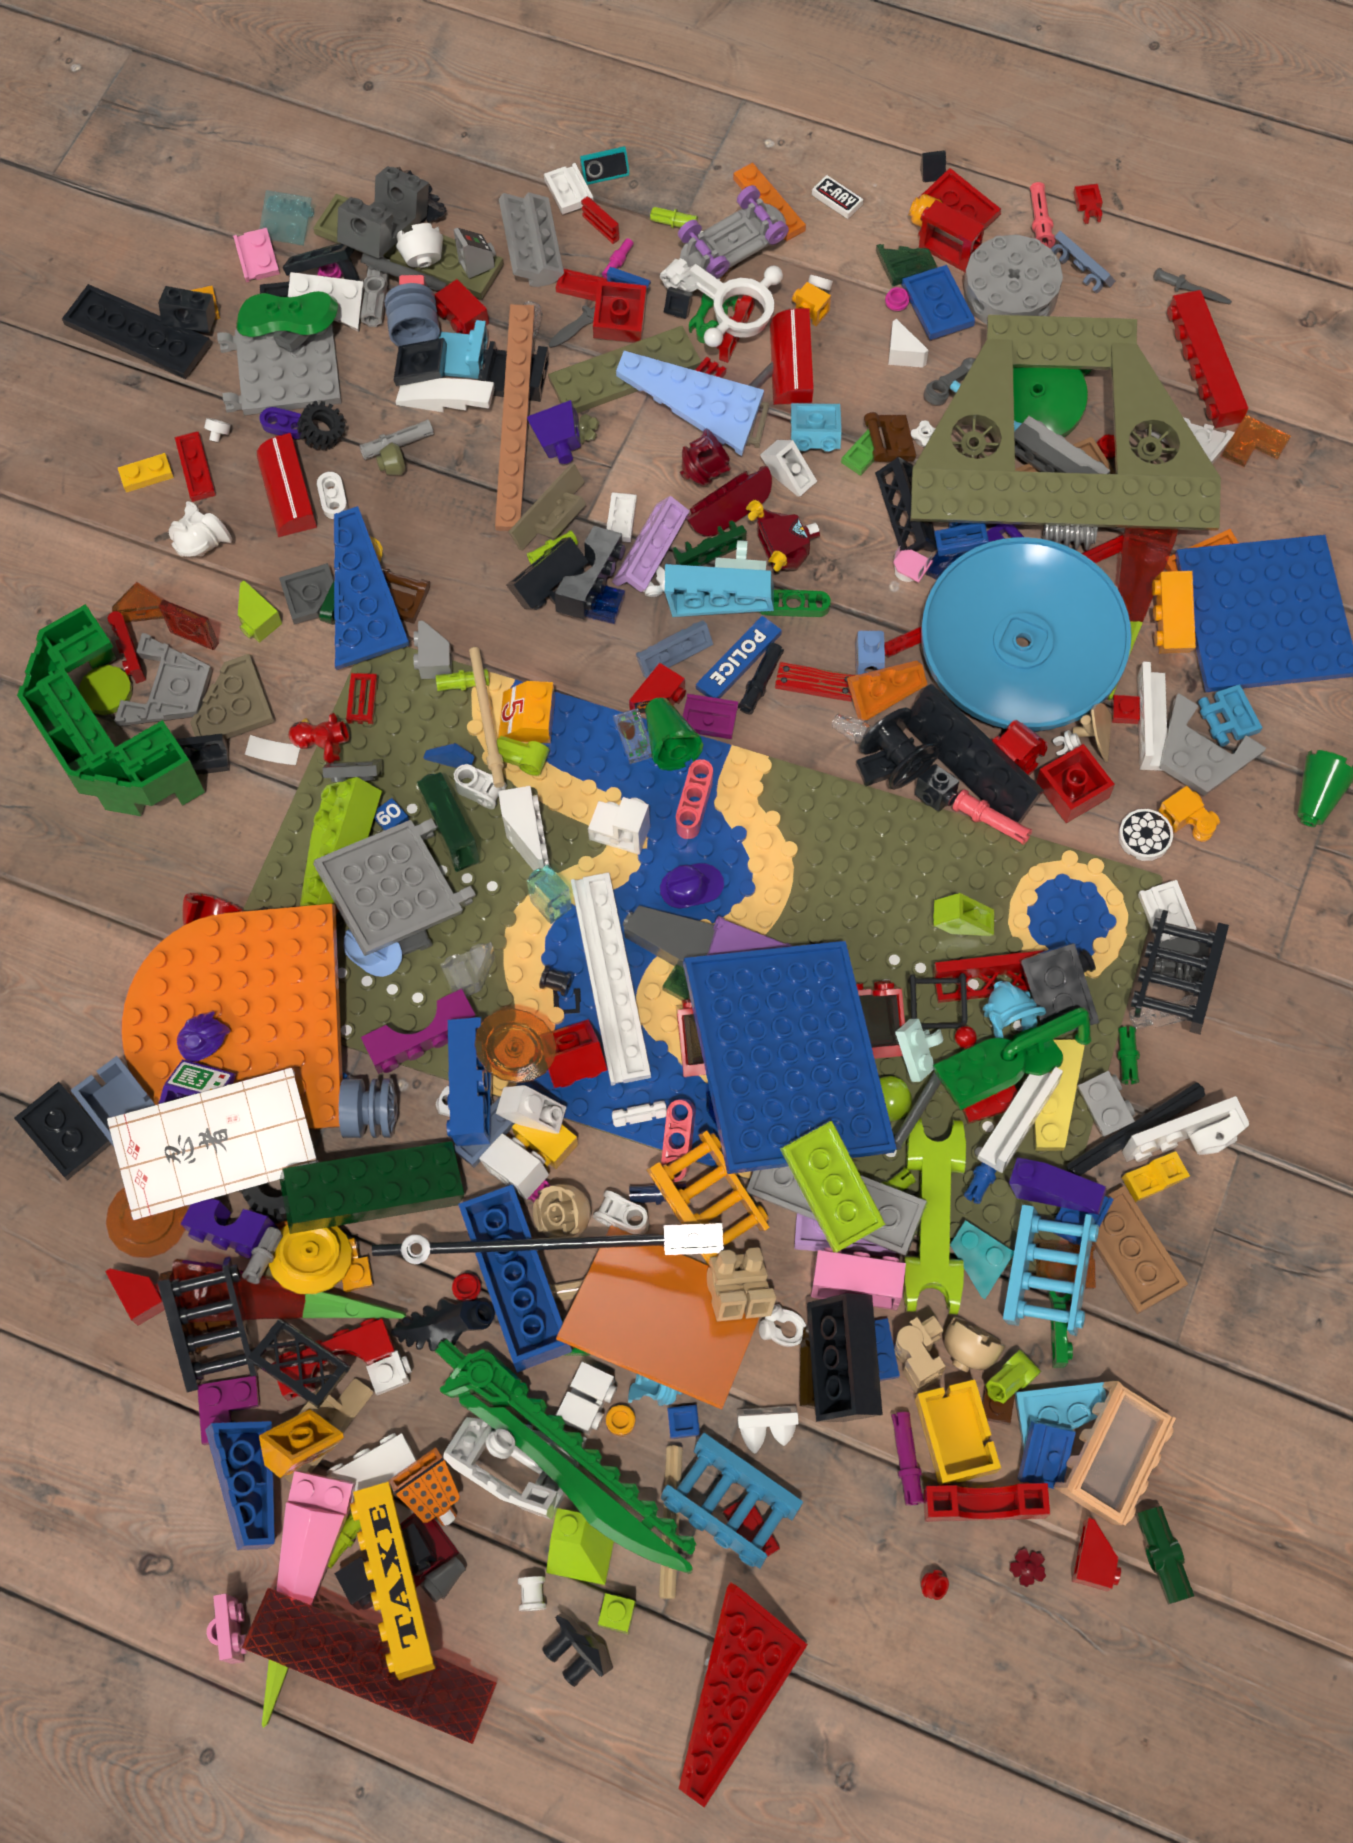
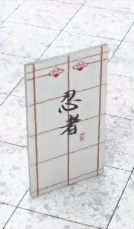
[107,1068,319,1220]

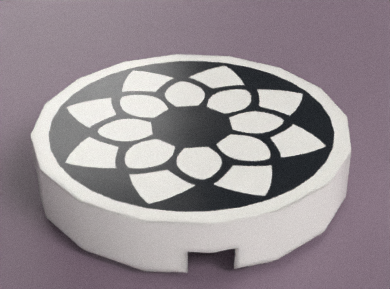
[1118,809,1173,861]

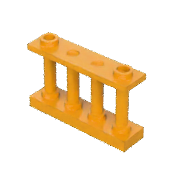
[646,1131,770,1266]

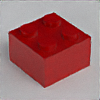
[593,280,647,343]
[1036,744,1115,824]

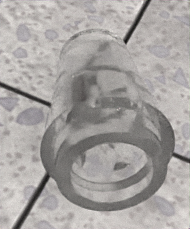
[832,713,872,744]

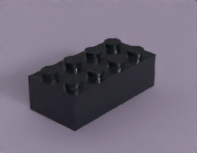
[807,1293,883,1422]

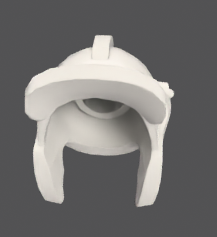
[169,501,232,557]

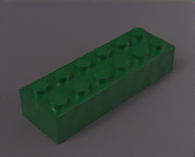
[279,1141,464,1234]

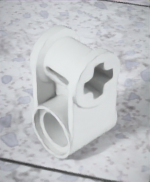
[454,764,507,809]
[592,1190,649,1235]

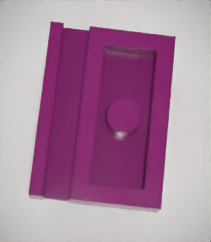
[683,694,738,739]

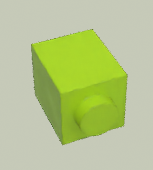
[598,1593,636,1635]

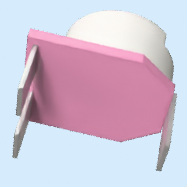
[893,546,933,583]

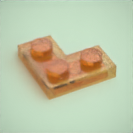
[1222,415,1291,467]

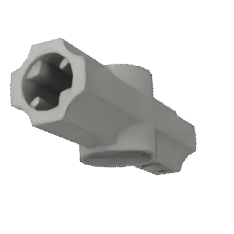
[361,255,390,327]

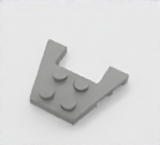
[114,633,212,726]
[1159,693,1266,796]

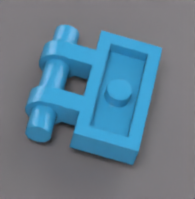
[1198,684,1262,747]

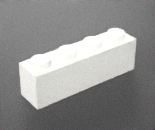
[327,1433,417,1511]

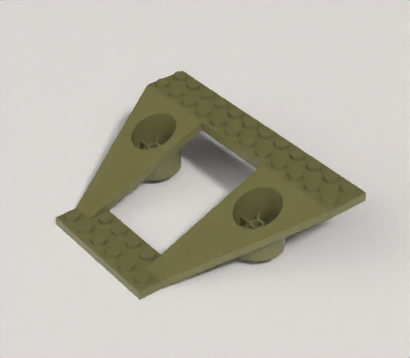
[910,315,1221,531]

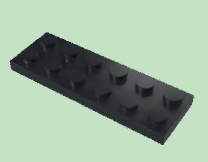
[62,284,211,380]
[906,684,1044,824]

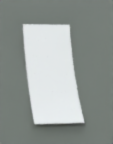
[245,735,300,765]

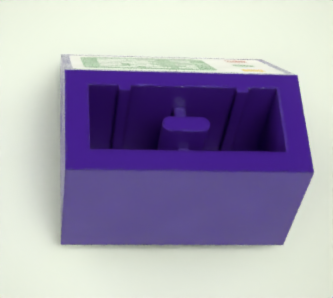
[158,1059,236,1105]

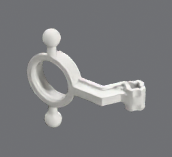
[660,258,783,347]

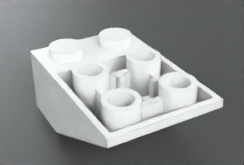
[498,786,550,881]

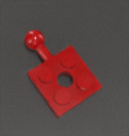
[954,1026,1017,1124]

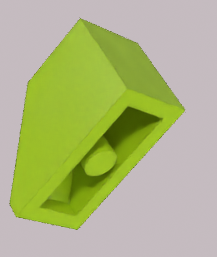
[238,580,282,643]
[933,893,994,936]

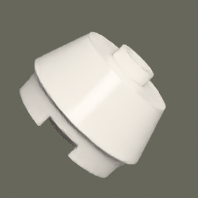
[396,223,443,268]

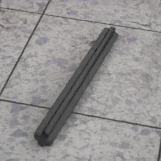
[1066,1082,1205,1176]

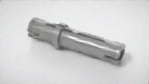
[359,419,434,460]

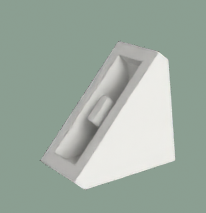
[888,319,928,367]

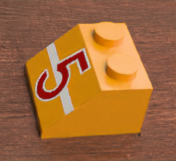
[498,681,555,743]
[259,1409,344,1478]

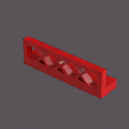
[933,950,1045,1003]

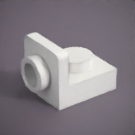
[366,1350,412,1396]

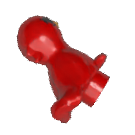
[288,712,349,763]

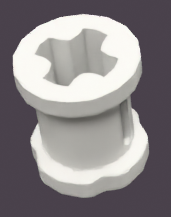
[518,1576,546,1611]

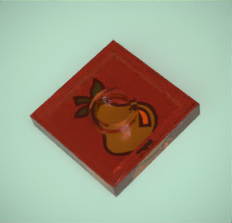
[158,599,219,650]

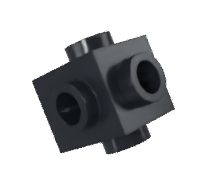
[914,764,959,812]

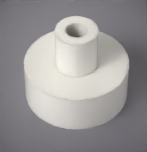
[808,275,833,291]
[204,418,231,442]

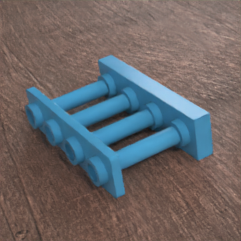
[661,1433,803,1569]

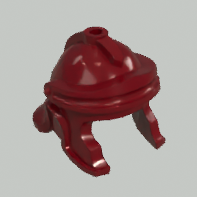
[680,428,732,486]

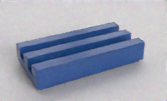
[934,523,989,556]

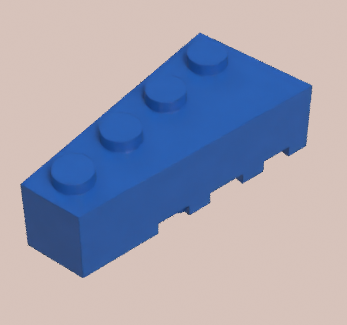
[447,1017,493,1146]
[205,1421,275,1551]

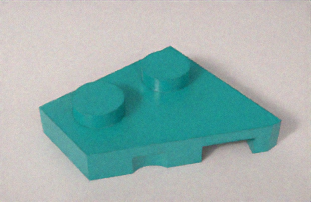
[950,1220,1014,1299]

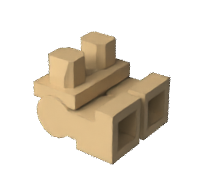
[707,1247,776,1321]
[894,1316,946,1394]

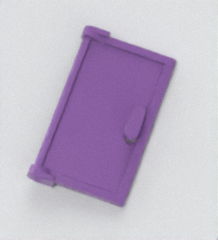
[707,916,792,955]

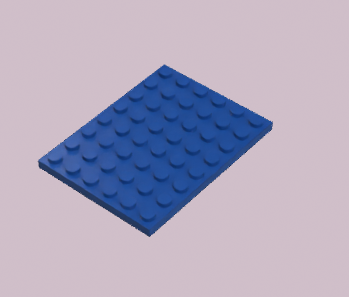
[683,941,897,1174]

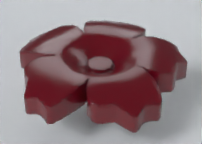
[1009,1548,1046,1588]

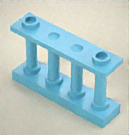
[1003,1205,1099,1336]

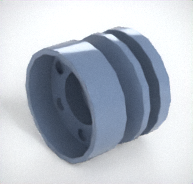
[384,283,440,346]
[339,1078,397,1138]

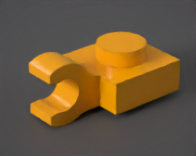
[342,1238,374,1293]

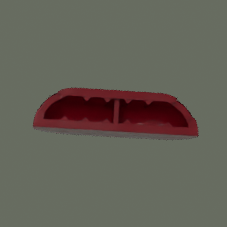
[686,466,772,536]

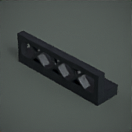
[875,457,937,552]
[176,733,230,775]

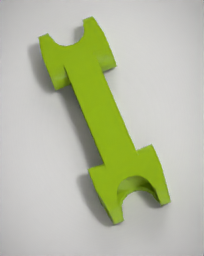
[903,1118,966,1314]

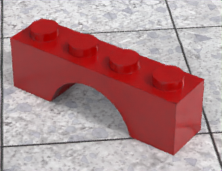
[271,1318,396,1401]
[923,1483,1050,1522]

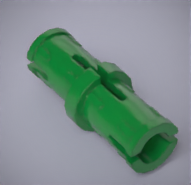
[1117,1026,1140,1085]

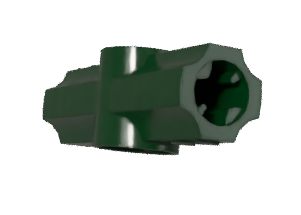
[1136,1506,1194,1605]

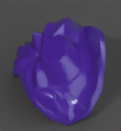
[177,1011,230,1062]

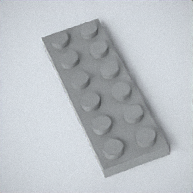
[746,1166,927,1256]

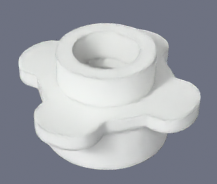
[911,420,936,447]

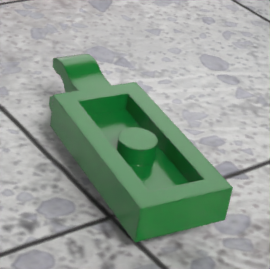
[1048,1291,1073,1368]

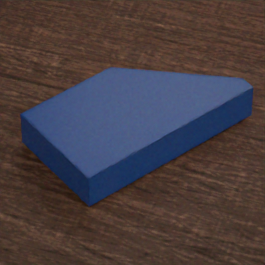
[607,266,651,290]
[423,743,474,768]

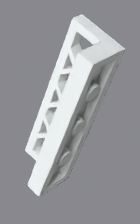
[1137,662,1167,771]
[977,1067,1063,1173]

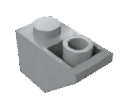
[413,621,452,679]

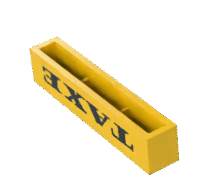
[350,1481,435,1680]

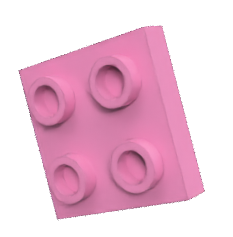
[207,1594,248,1664]

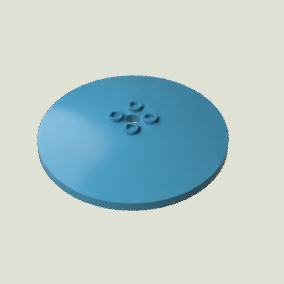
[921,537,1131,731]

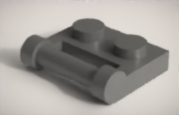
[323,759,383,782]

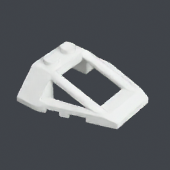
[443,1417,587,1520]

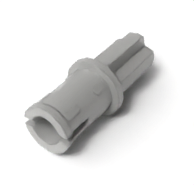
[242,1227,282,1284]

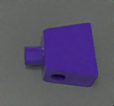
[527,400,581,464]

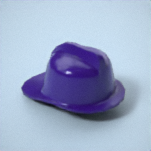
[660,863,724,909]

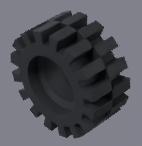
[297,401,346,450]

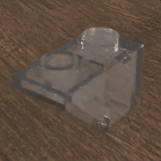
[440,942,496,997]

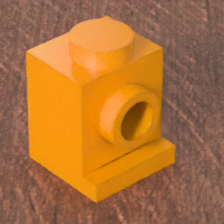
[792,282,831,326]

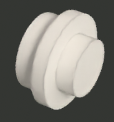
[485,1429,515,1459]

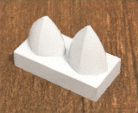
[737,1406,798,1454]

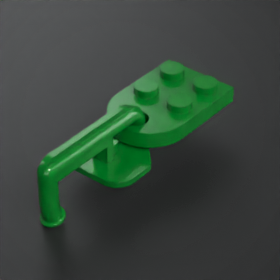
[933,1008,1092,1110]

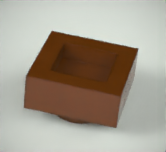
[982,1388,1015,1425]

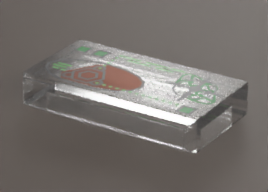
[613,708,652,764]

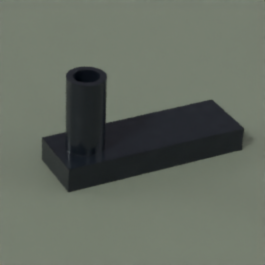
[282,243,360,281]

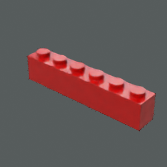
[1167,290,1248,428]

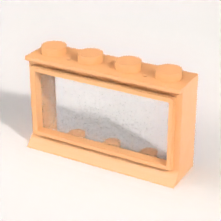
[1053,1381,1176,1526]

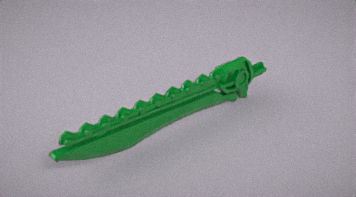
[435,1339,697,1574]

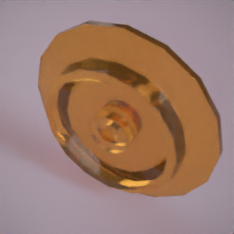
[474,1009,556,1083]
[106,1187,188,1258]

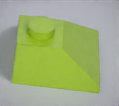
[546,1508,614,1585]

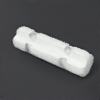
[612,1101,667,1127]

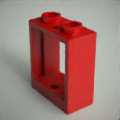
[918,200,985,273]

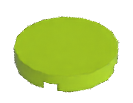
[79,665,132,715]

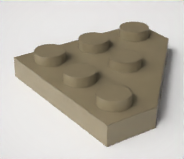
[190,654,274,745]

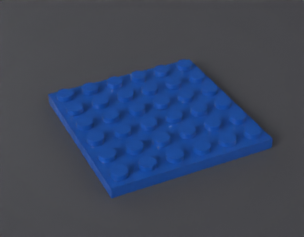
[1175,535,1353,692]

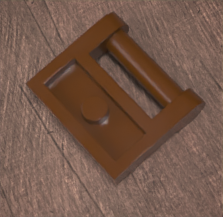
[864,412,917,462]
[381,567,430,624]

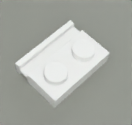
[544,163,593,215]
[1138,880,1196,942]

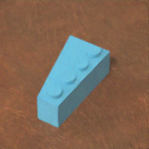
[664,564,774,617]

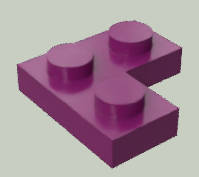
[198,1376,260,1446]

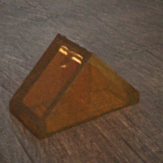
[112,582,169,623]

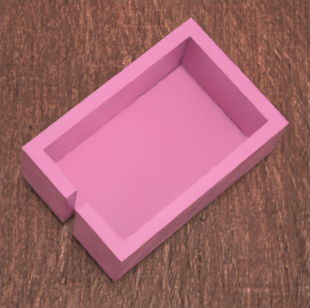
[811,1248,906,1311]

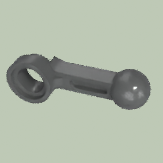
[924,357,975,405]

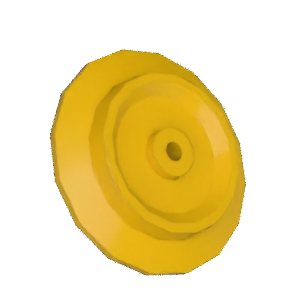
[268,1224,352,1294]

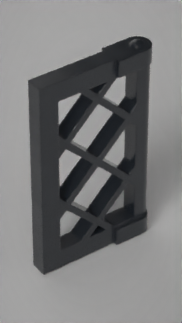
[248,1318,351,1408]

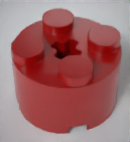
[992,720,1048,775]

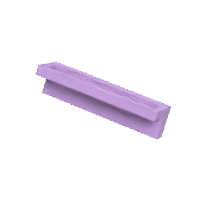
[612,496,689,592]

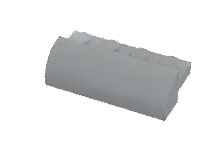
[499,192,564,287]

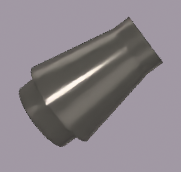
[420,1556,466,1602]

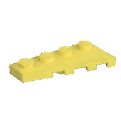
[1034,1040,1085,1151]

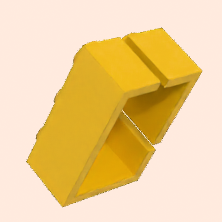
[915,1379,1001,1486]

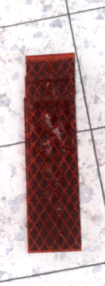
[242,1588,497,1744]

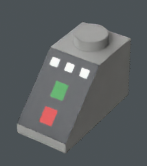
[453,228,496,278]

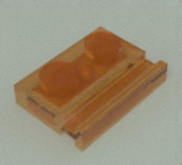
[1036,1243,1096,1290]

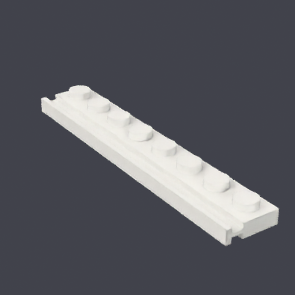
[571,873,651,1086]

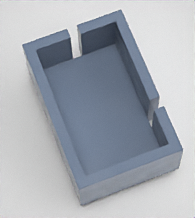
[71,1056,155,1146]

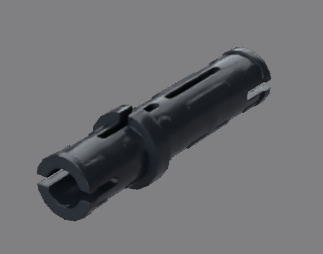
[738,643,784,715]

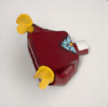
[746,500,820,573]

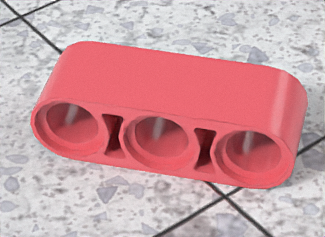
[676,759,713,839]
[661,1098,696,1182]

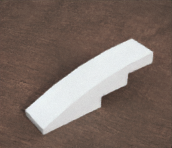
[396,378,495,412]

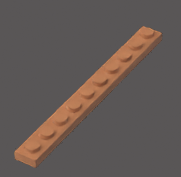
[495,304,535,531]

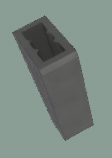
[623,906,715,972]

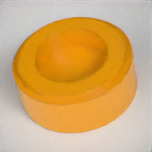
[606,1405,636,1437]

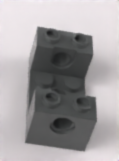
[337,166,429,258]

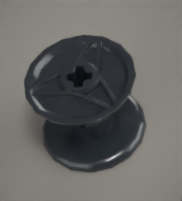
[859,707,942,790]

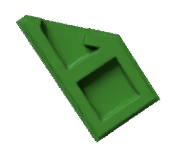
[841,429,874,476]

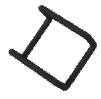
[908,973,968,1029]

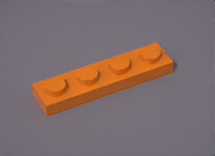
[733,162,806,242]

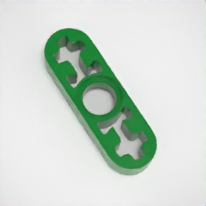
[759,590,831,617]

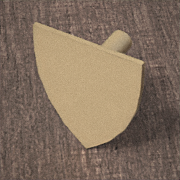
[1073,703,1112,762]

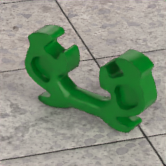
[689,293,738,344]

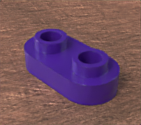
[259,407,301,439]

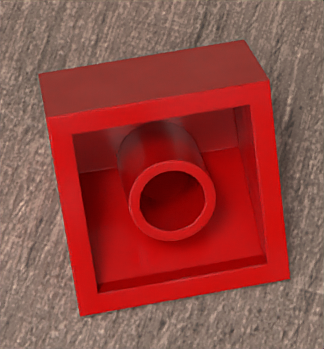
[536,1019,607,1088]

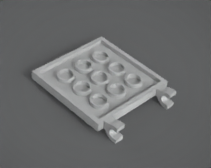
[217,323,341,415]
[313,818,476,956]

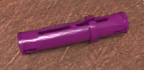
[891,1412,924,1506]

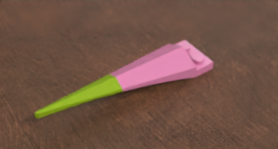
[262,1470,355,1728]

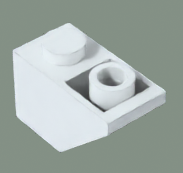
[496,1085,566,1134]

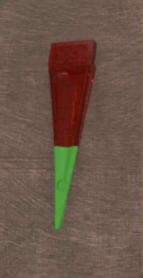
[172,1259,407,1322]

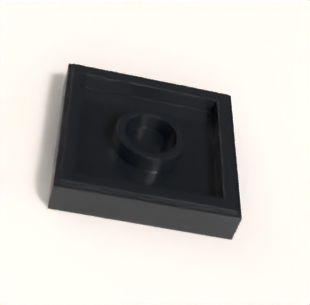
[393,338,447,386]

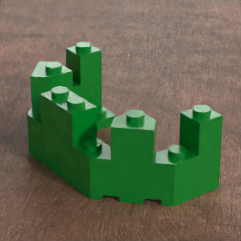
[17,604,205,816]

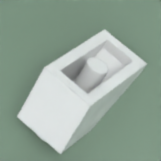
[760,440,817,496]

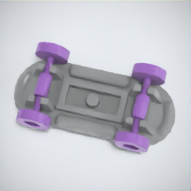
[678,185,789,279]

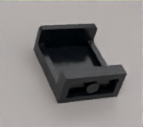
[478,341,549,402]

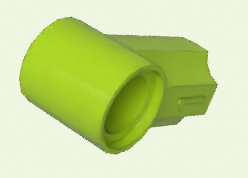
[497,736,550,776]
[986,1349,1041,1404]

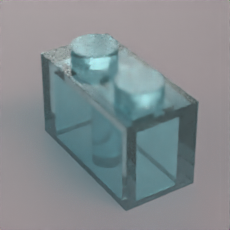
[527,864,572,924]

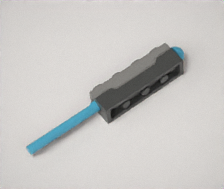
[950,380,1110,474]

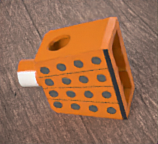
[388,1447,460,1526]

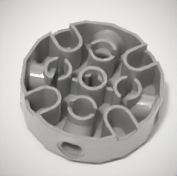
[963,235,1063,325]

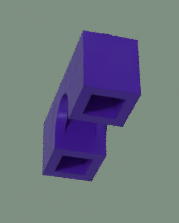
[181,1198,278,1258]

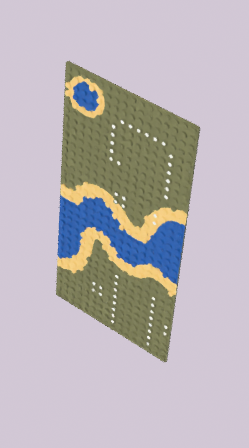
[243,647,1163,1277]

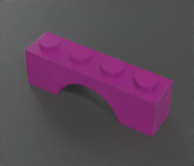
[361,988,476,1074]

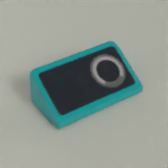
[580,146,630,185]

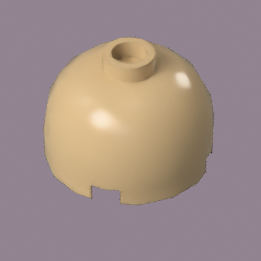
[533,1184,591,1238]
[944,1317,1005,1372]

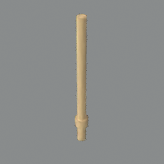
[469,647,505,788]

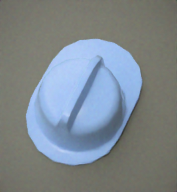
[343,929,402,977]

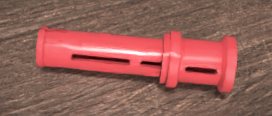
[1030,182,1056,248]
[953,789,1032,845]

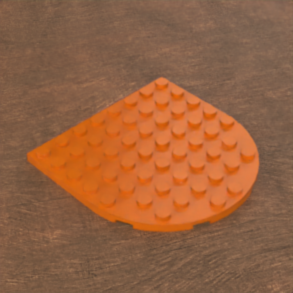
[122,904,343,1130]

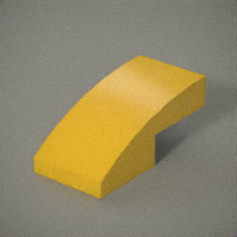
[1122,1151,1190,1203]

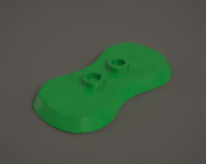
[236,291,338,337]

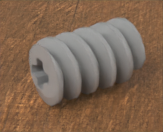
[1043,525,1098,550]

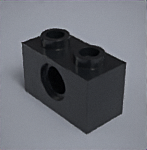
[158,286,216,333]

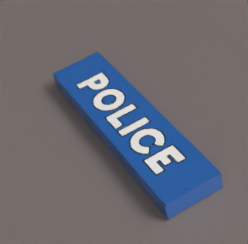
[696,616,782,699]

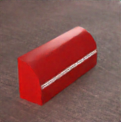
[770,308,814,405]
[257,433,317,538]

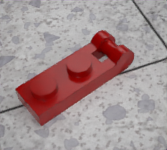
[107,611,146,684]

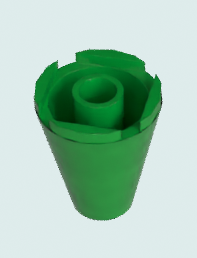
[645,698,703,771]
[1297,750,1353,827]

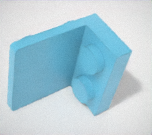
[439,320,488,379]

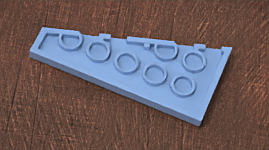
[616,351,764,456]

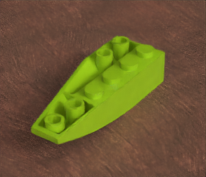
[300,777,382,907]

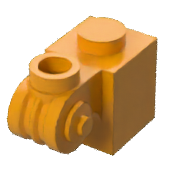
[1158,786,1220,842]

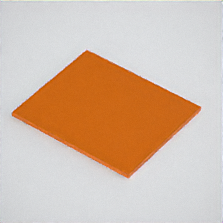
[556,1225,760,1410]

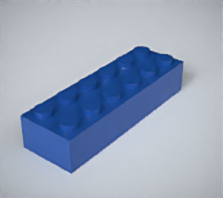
[458,1184,572,1372]

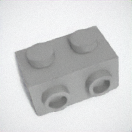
[1077,1071,1135,1137]

